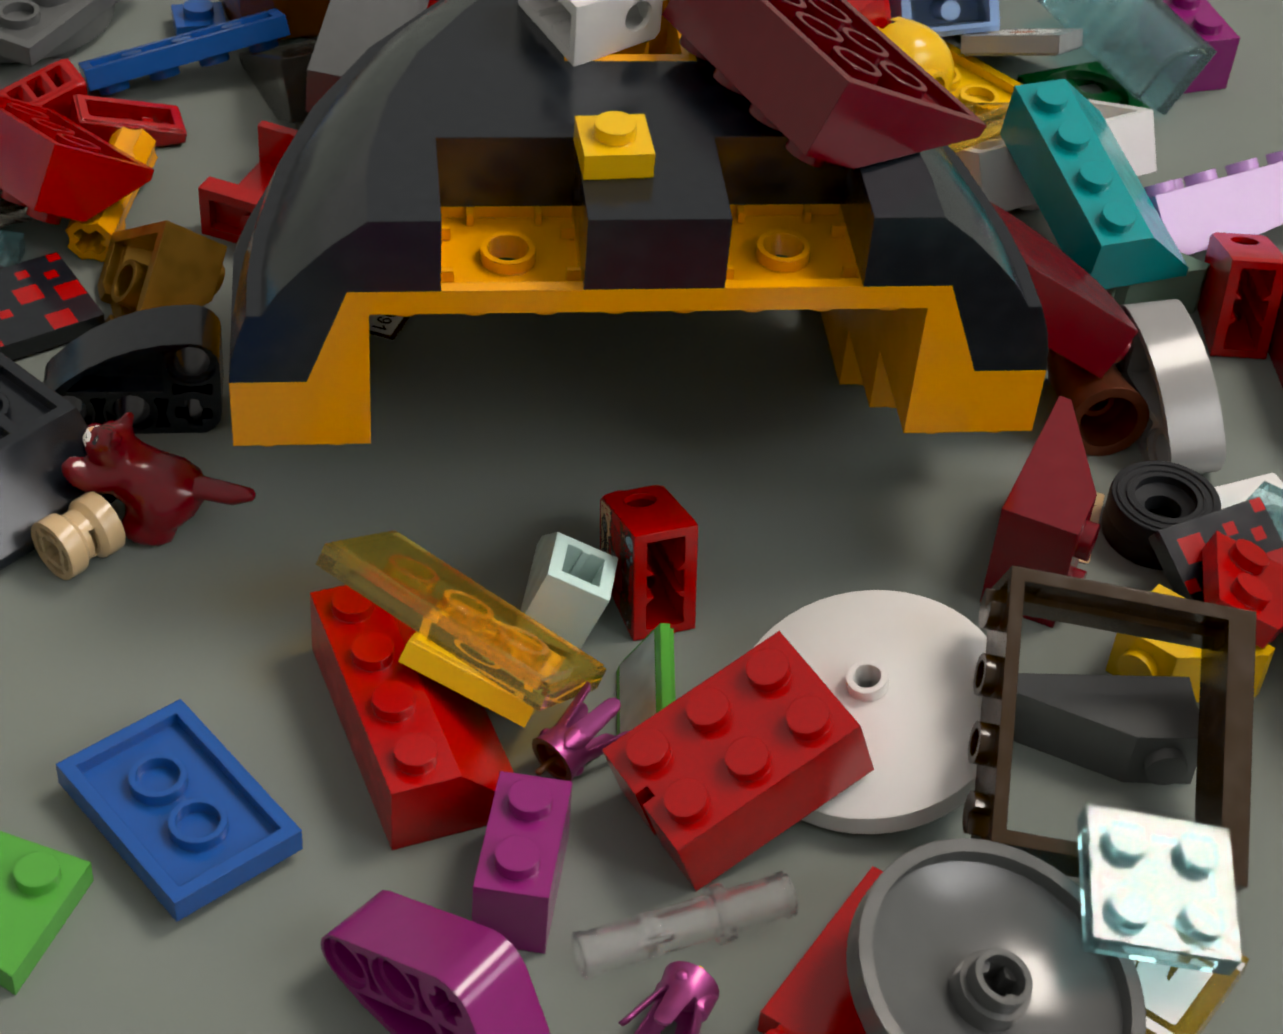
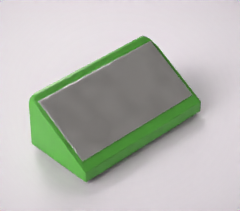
[616,623,676,735]

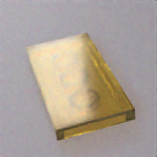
[315,530,607,711]

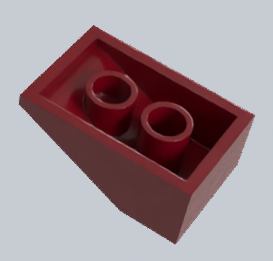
[980,396,1100,628]

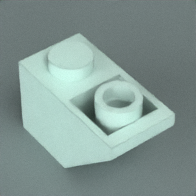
[516,532,618,654]

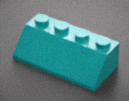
[1000,79,1189,289]

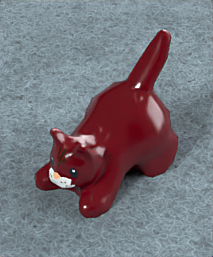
[61,412,256,546]

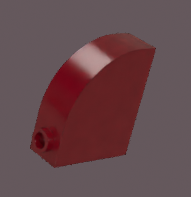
[990,202,1139,379]

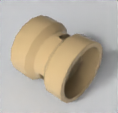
[31,491,126,580]

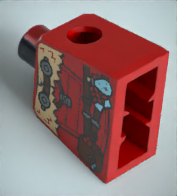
[600,485,698,641]

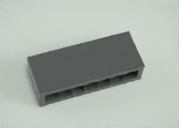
[305,0,429,112]

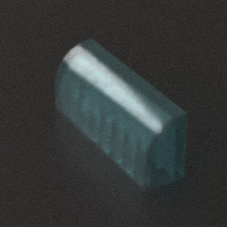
[1037,0,1217,115]

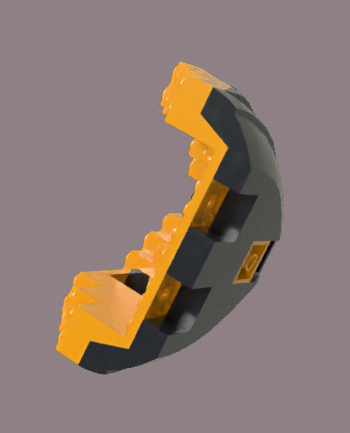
[229,0,1048,447]

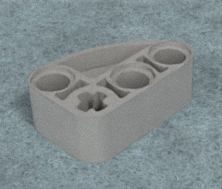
[1115,299,1226,474]

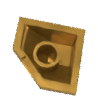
[97,220,227,322]

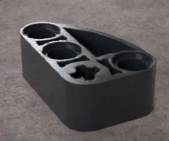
[43,304,224,434]

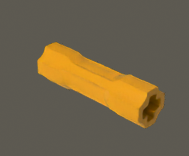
[65,126,158,262]

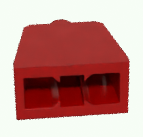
[1197,232,1283,359]

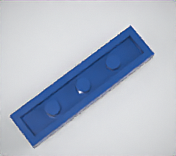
[78,8,291,95]

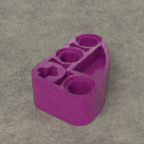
[321,890,550,1034]

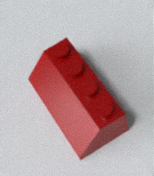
[0,95,154,225]
[310,578,514,851]

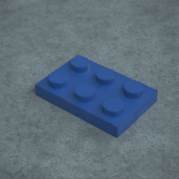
[56,699,303,922]

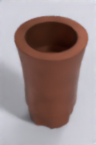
[1047,348,1149,456]

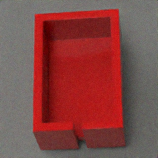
[602,631,874,892]

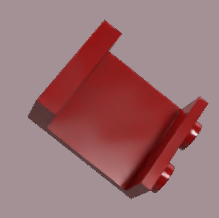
[198,120,298,244]

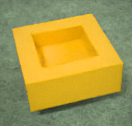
[573,111,656,180]

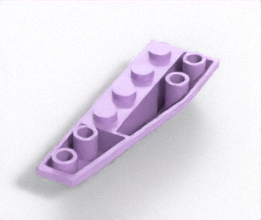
[1144,150,1283,255]

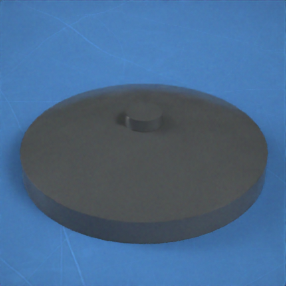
[846,838,1146,1034]

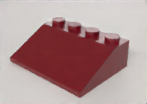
[662,0,987,169]

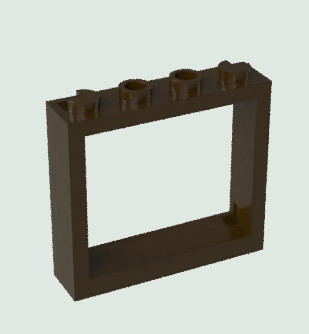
[962,565,1257,903]

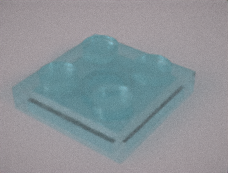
[1077,804,1242,976]

